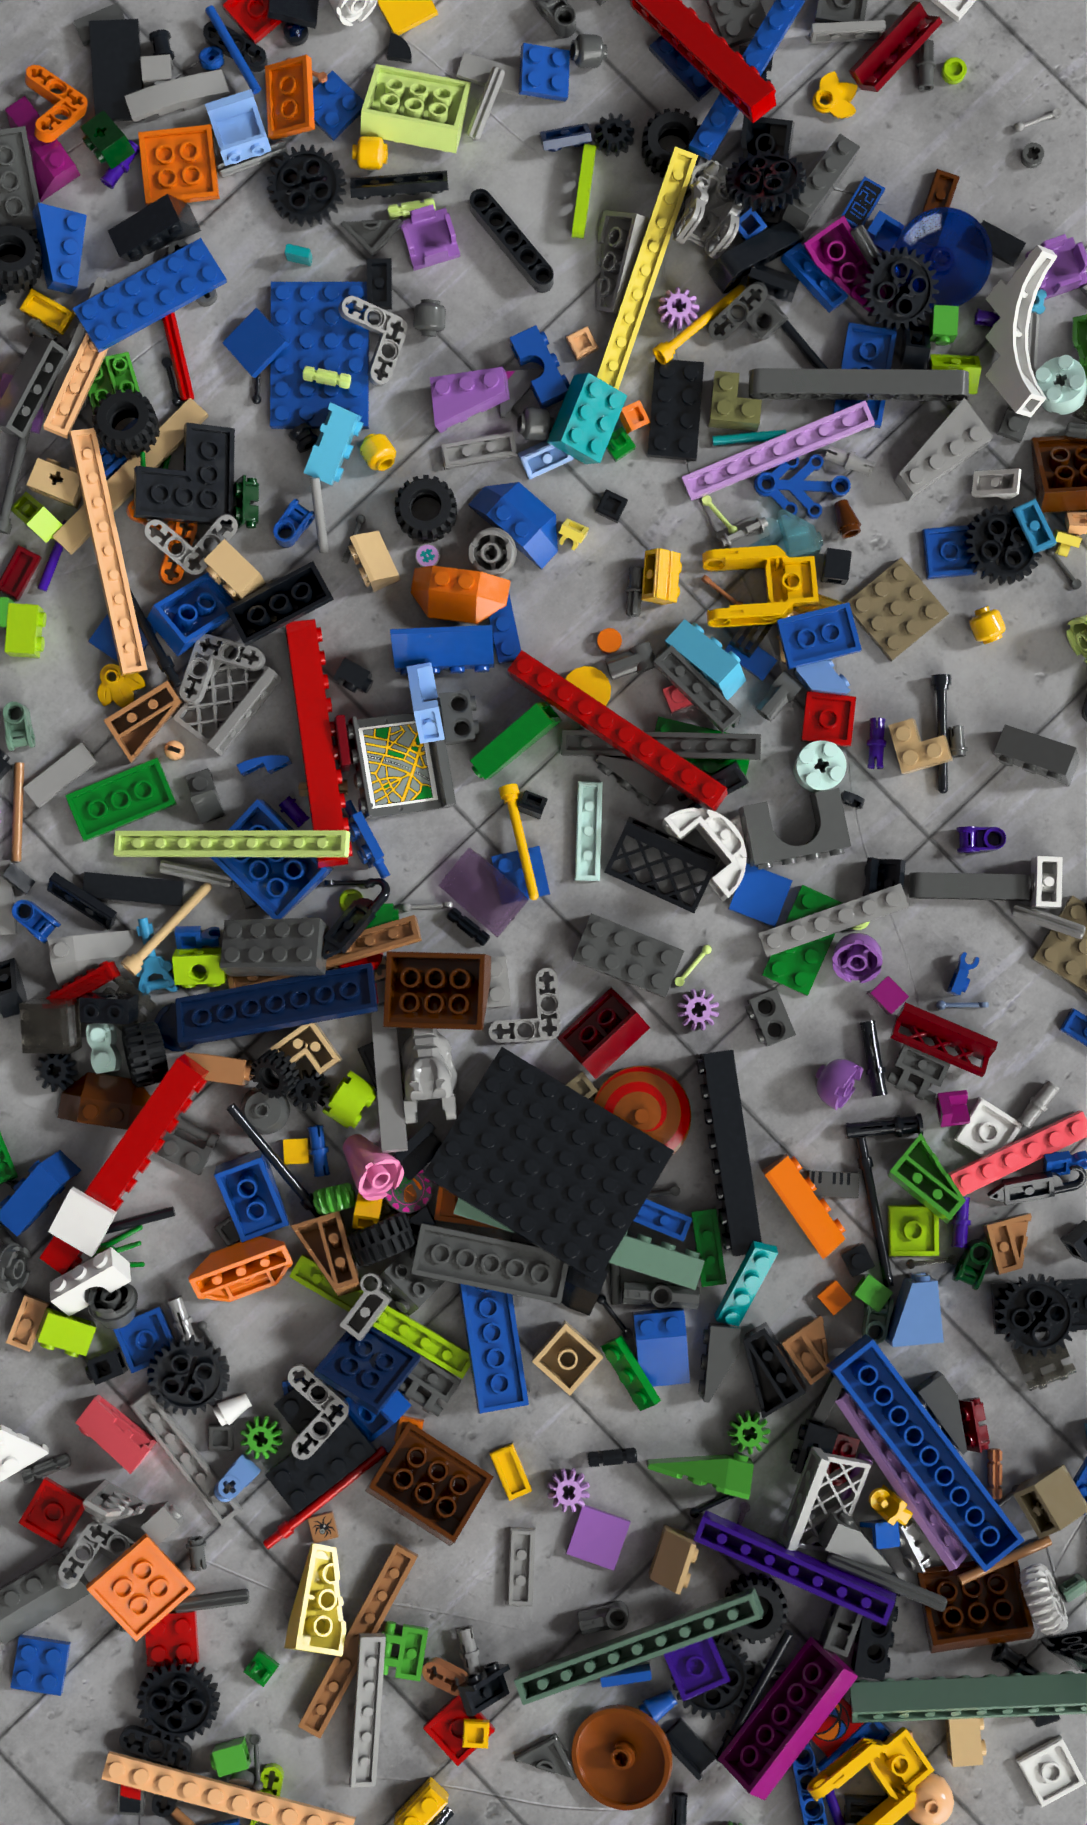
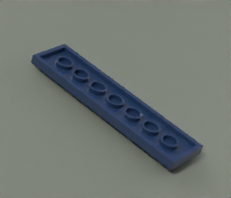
[175,963,378,1047]

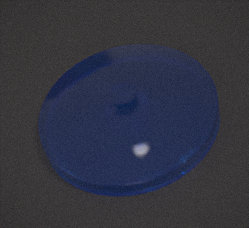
[894,207,992,309]

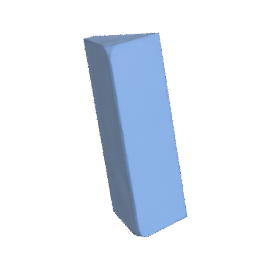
[518,439,574,480]

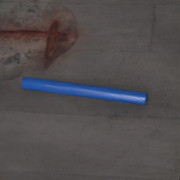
[205,5,261,94]

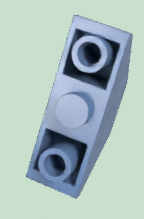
[794,659,851,696]

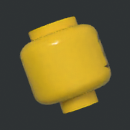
[352,136,388,170]
[360,434,396,471]
[969,606,1006,645]

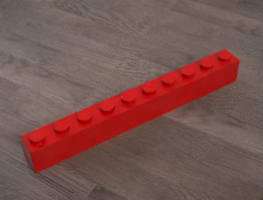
[285,619,353,868]
[508,650,728,811]
[39,1054,209,1275]

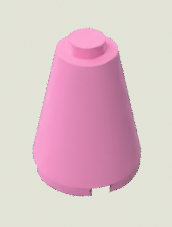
[343,1134,404,1201]

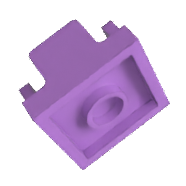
[400,204,461,271]
[1025,234,1087,300]

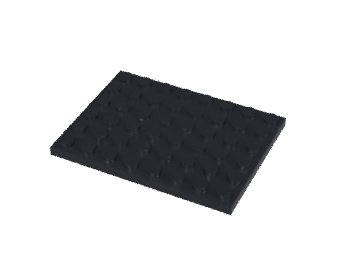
[422,1047,674,1283]

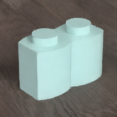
[86,1023,121,1074]

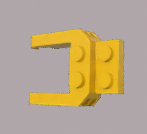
[702,545,819,628]
[807,1726,935,1825]

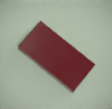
[0,545,42,601]

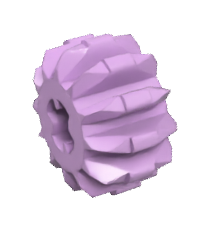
[657,287,699,331]
[677,989,719,1031]
[548,1468,590,1512]

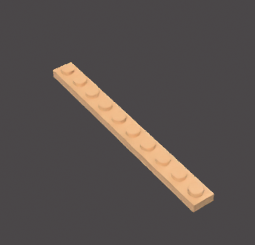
[69,428,147,676]
[101,1751,356,1825]

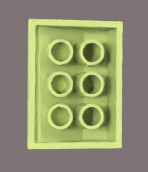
[360,64,471,153]

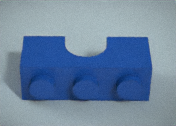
[510,325,570,408]

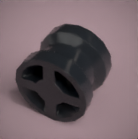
[289,422,318,453]

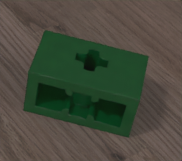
[80,110,135,169]

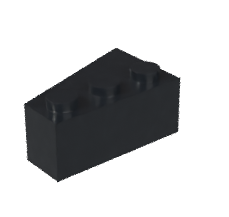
[743,1322,807,1418]

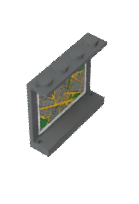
[346,706,456,819]

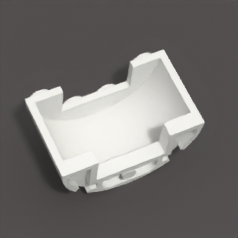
[661,808,747,902]

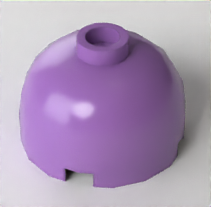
[832,933,883,983]
[815,1059,863,1110]

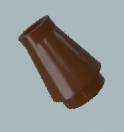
[834,499,861,538]

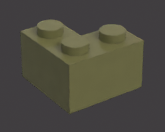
[708,371,762,432]

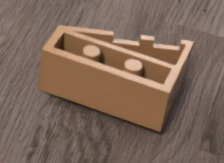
[104,680,183,763]
[291,1211,362,1297]

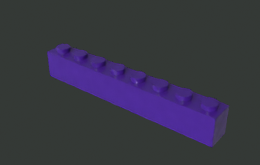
[694,1510,896,1626]

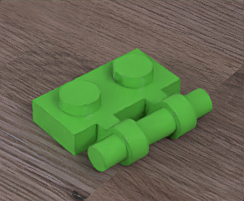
[382,1621,429,1681]

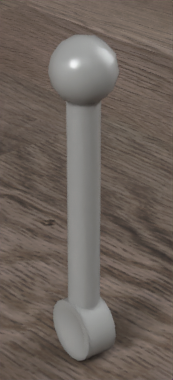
[1014,108,1062,132]
[401,902,453,912]

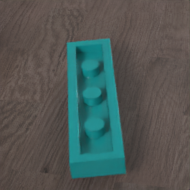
[714,1241,778,1326]

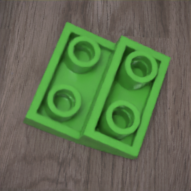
[88,352,140,415]

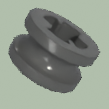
[1021,143,1044,168]

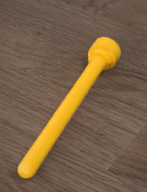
[653,285,746,365]
[498,784,539,900]

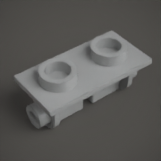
[716,513,771,549]
[899,1520,931,1573]

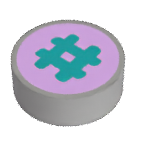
[415,543,440,567]

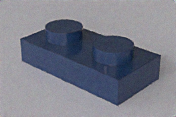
[540,123,592,152]

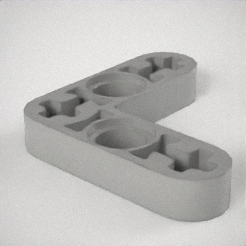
[339,296,408,386]
[144,514,238,575]
[179,634,266,705]
[489,968,561,1043]
[288,1363,349,1460]
[56,1521,135,1589]

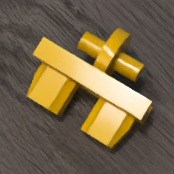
[869,1484,913,1526]

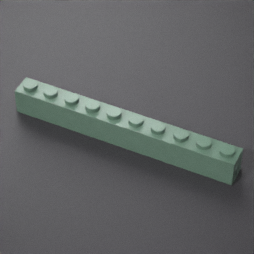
[453,1198,705,1290]
[514,1587,764,1705]
[850,1671,1087,1723]

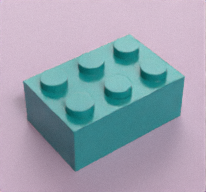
[547,373,628,464]

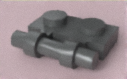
[886,1044,951,1102]
[398,1354,461,1417]

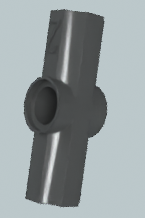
[622,1281,700,1309]

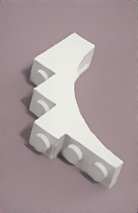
[985,245,1058,417]

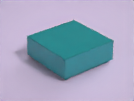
[285,244,313,266]

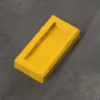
[19,288,75,335]
[489,1443,532,1501]

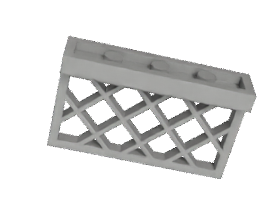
[173,647,282,756]
[778,1447,871,1553]

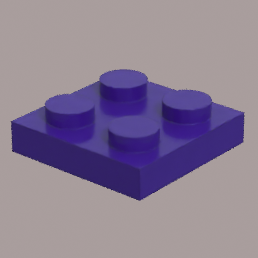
[663,1637,731,1701]

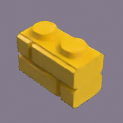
[641,548,682,605]
[394,1777,449,1825]

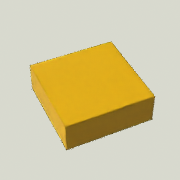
[283,1138,310,1165]
[462,1719,490,1749]

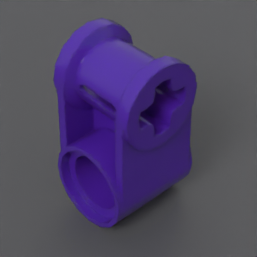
[957,826,1006,853]

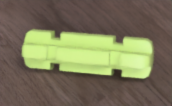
[388,198,436,220]
[302,366,351,389]

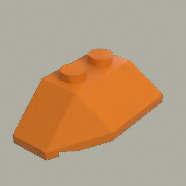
[411,565,511,625]
[188,1236,293,1302]

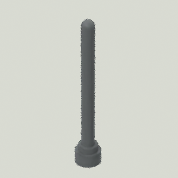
[0,422,33,534]

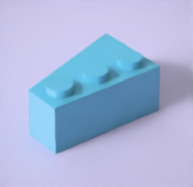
[304,402,364,485]
[665,619,747,700]

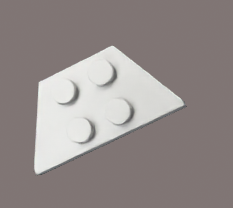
[0,1425,49,1482]

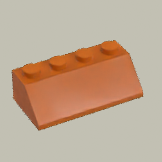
[762,1154,846,1259]

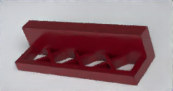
[849,1,943,92]
[890,1002,998,1077]

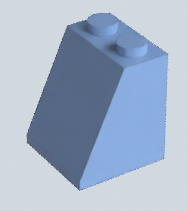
[885,1272,944,1347]

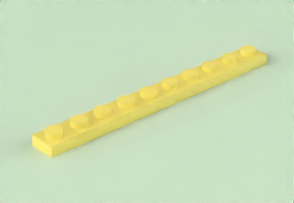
[596,147,698,390]

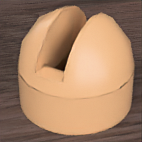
[164,740,185,761]

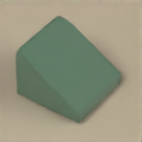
[1058,1574,1087,1603]

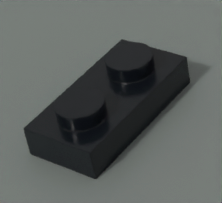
[367,258,392,310]

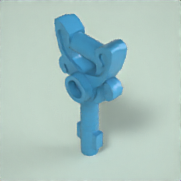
[136,917,179,998]

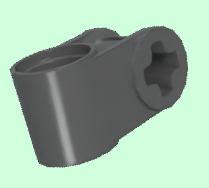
[534,0,576,38]

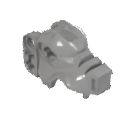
[672,160,742,260]
[401,1028,458,1124]

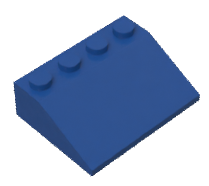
[390,625,494,676]
[210,799,334,919]

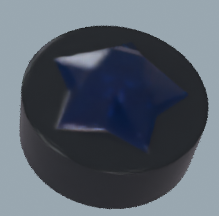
[283,22,308,46]

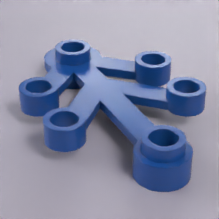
[754,454,851,519]

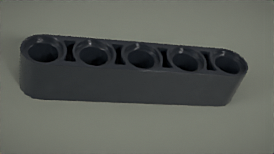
[470,189,554,293]

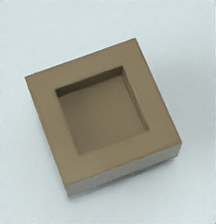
[566,1071,598,1099]

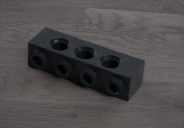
[850,1570,900,1681]

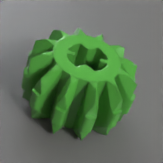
[313,1183,356,1215]
[727,1410,771,1454]
[240,1415,283,1459]

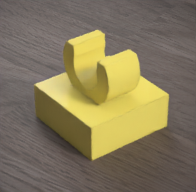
[559,518,589,550]
[1053,529,1082,557]

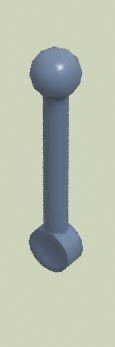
[936,1000,989,1010]

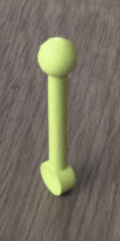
[702,495,738,535]
[674,945,712,987]

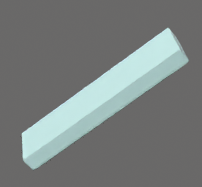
[575,781,603,881]

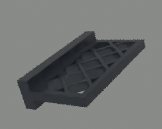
[604,816,720,913]

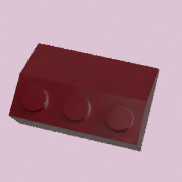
[557,987,650,1079]

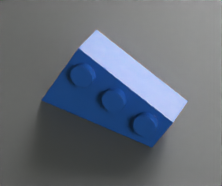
[32,203,87,294]
[0,1150,82,1236]

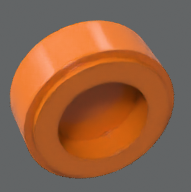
[597,628,622,654]

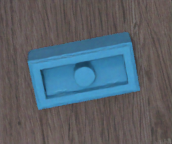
[1012,498,1057,554]

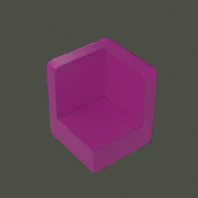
[867,976,909,1015]
[936,1090,970,1127]

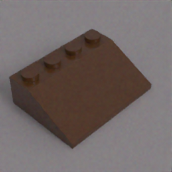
[1031,436,1087,513]
[383,952,491,1030]
[365,1422,494,1546]
[917,1560,1035,1653]

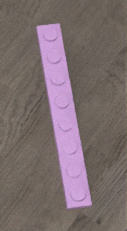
[682,400,875,501]
[835,1391,968,1571]

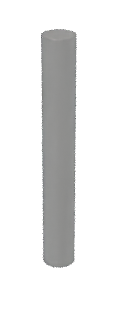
[310,477,329,553]

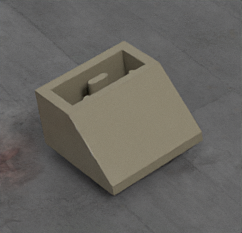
[1013,1464,1087,1539]

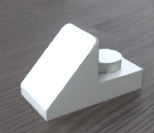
[971,468,1021,501]

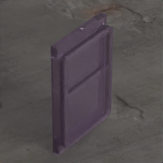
[439,848,529,937]

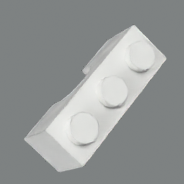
[50,1247,131,1317]

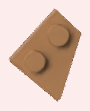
[983,1213,1032,1275]
[780,1315,830,1385]

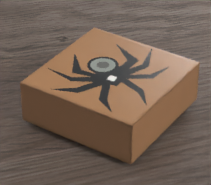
[308,1511,339,1544]

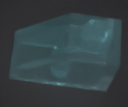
[776,509,823,557]

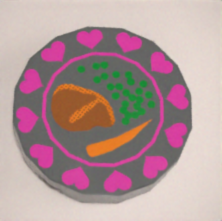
[384,1169,433,1214]

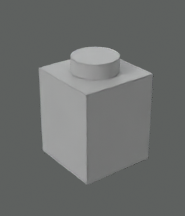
[141,1501,184,1545]

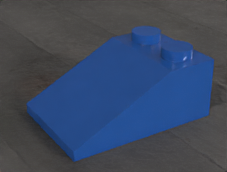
[147,572,235,657]
[214,1150,289,1242]
[633,1308,690,1387]

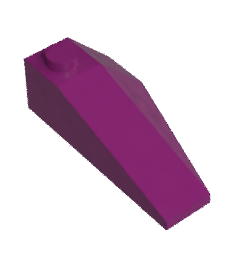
[5,96,80,203]
[803,215,890,312]

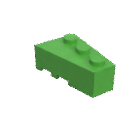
[888,1133,966,1224]

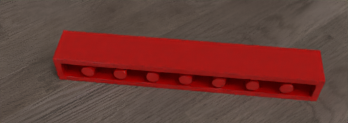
[630,0,776,123]

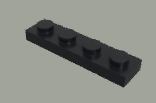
[350,171,449,200]

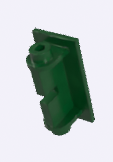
[234,475,259,529]

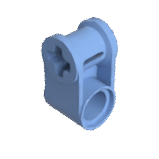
[214,1453,261,1502]

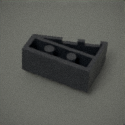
[108,194,201,262]

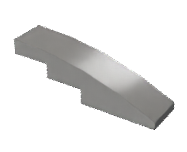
[125,69,230,122]

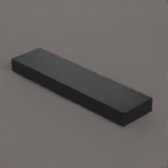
[83,872,185,906]

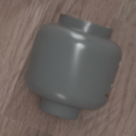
[570,34,608,68]
[413,299,446,337]
[517,407,555,441]

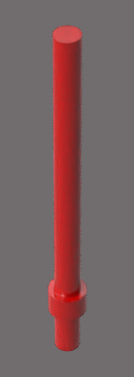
[263,1446,388,1550]

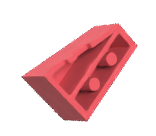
[75,1395,157,1474]

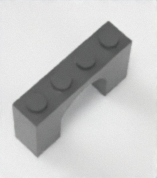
[738,788,851,870]

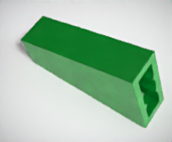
[470,702,563,780]

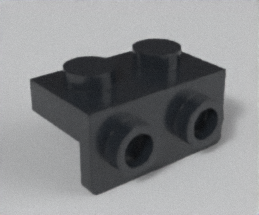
[746,266,799,303]
[862,857,906,897]
[457,1661,510,1716]

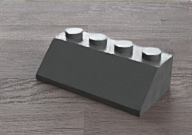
[0,1547,90,1644]

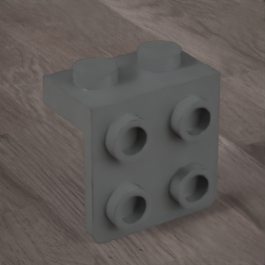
[374,1241,445,1316]

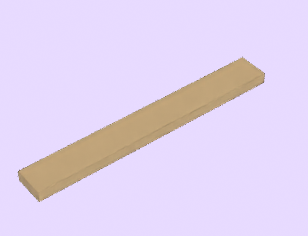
[52,398,209,555]

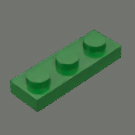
[691,1208,727,1287]
[600,1336,661,1411]

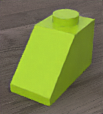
[11,492,63,543]

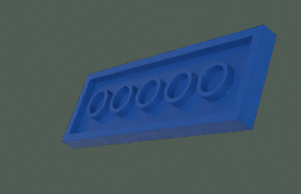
[72,238,227,353]
[458,1283,529,1414]

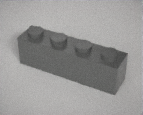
[782,134,860,232]
[0,335,69,439]

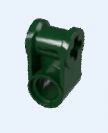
[952,1239,992,1290]

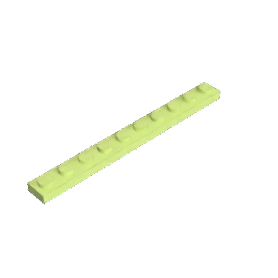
[113,830,350,857]

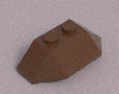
[57,1072,151,1130]

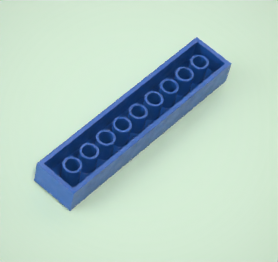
[826,1334,1025,1572]

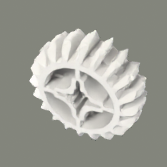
[1020,1563,1068,1636]

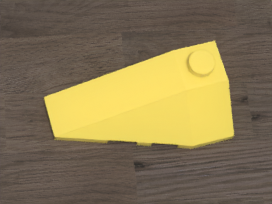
[284,1543,347,1656]

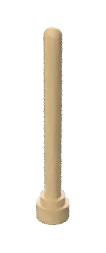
[120,882,212,976]

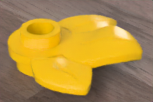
[812,71,858,119]
[97,663,146,708]

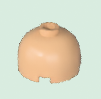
[907,1773,954,1825]

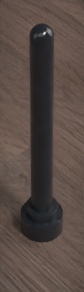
[931,674,952,794]

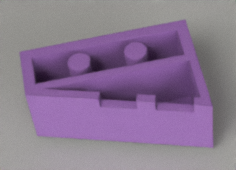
[430,367,510,433]

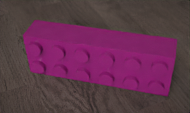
[718,1637,858,1800]

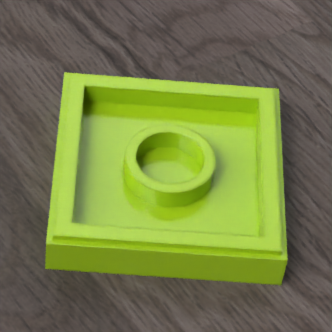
[887,1205,939,1256]

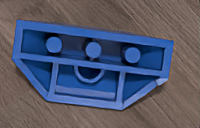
[468,482,558,570]

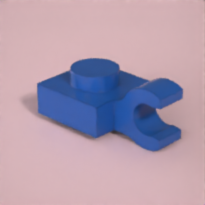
[175,926,220,949]
[947,952,979,996]

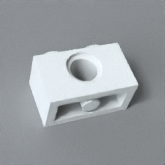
[1030,856,1063,909]

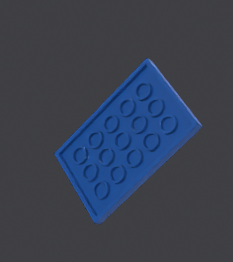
[270,282,369,429]

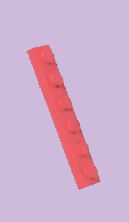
[947,1110,1087,1196]

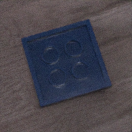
[314,1326,421,1415]

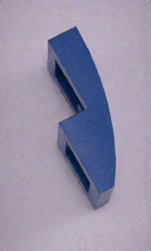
[237,755,293,776]

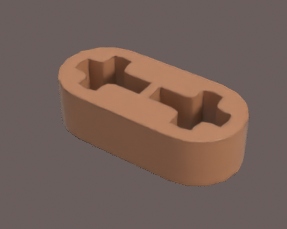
[422,1657,469,1696]

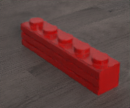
[45,961,121,1012]

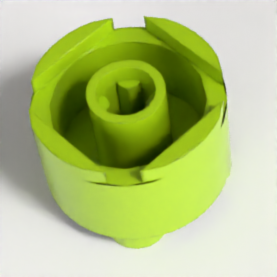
[322,1070,377,1129]

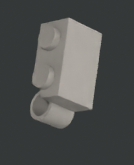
[339,1273,392,1341]

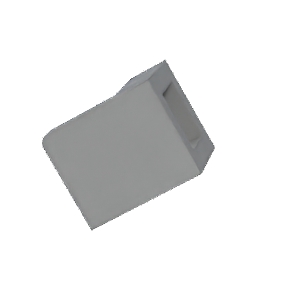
[140,54,174,88]

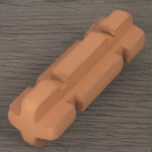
[987,1448,1002,1499]

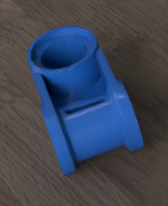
[273,498,315,548]
[12,900,61,944]

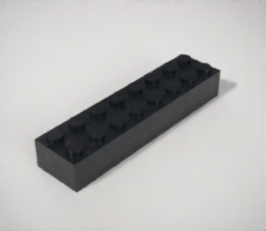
[696,1050,762,1257]

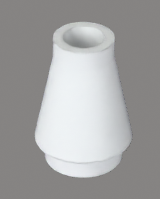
[213,1393,252,1426]

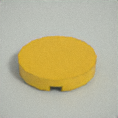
[566,666,611,706]

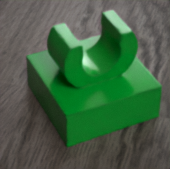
[606,427,636,462]
[243,1649,279,1687]

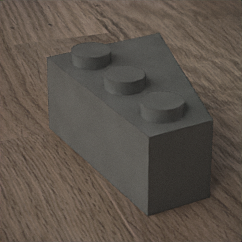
[994,725,1080,786]

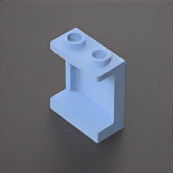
[205,89,272,166]
[407,663,445,744]

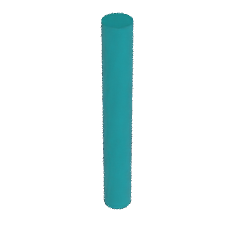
[712,429,786,446]

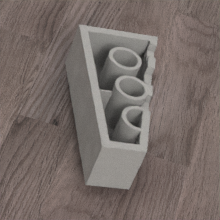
[894,398,993,501]

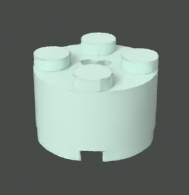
[1035,355,1087,415]
[793,740,846,793]

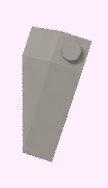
[48,929,156,990]
[83,1479,149,1524]

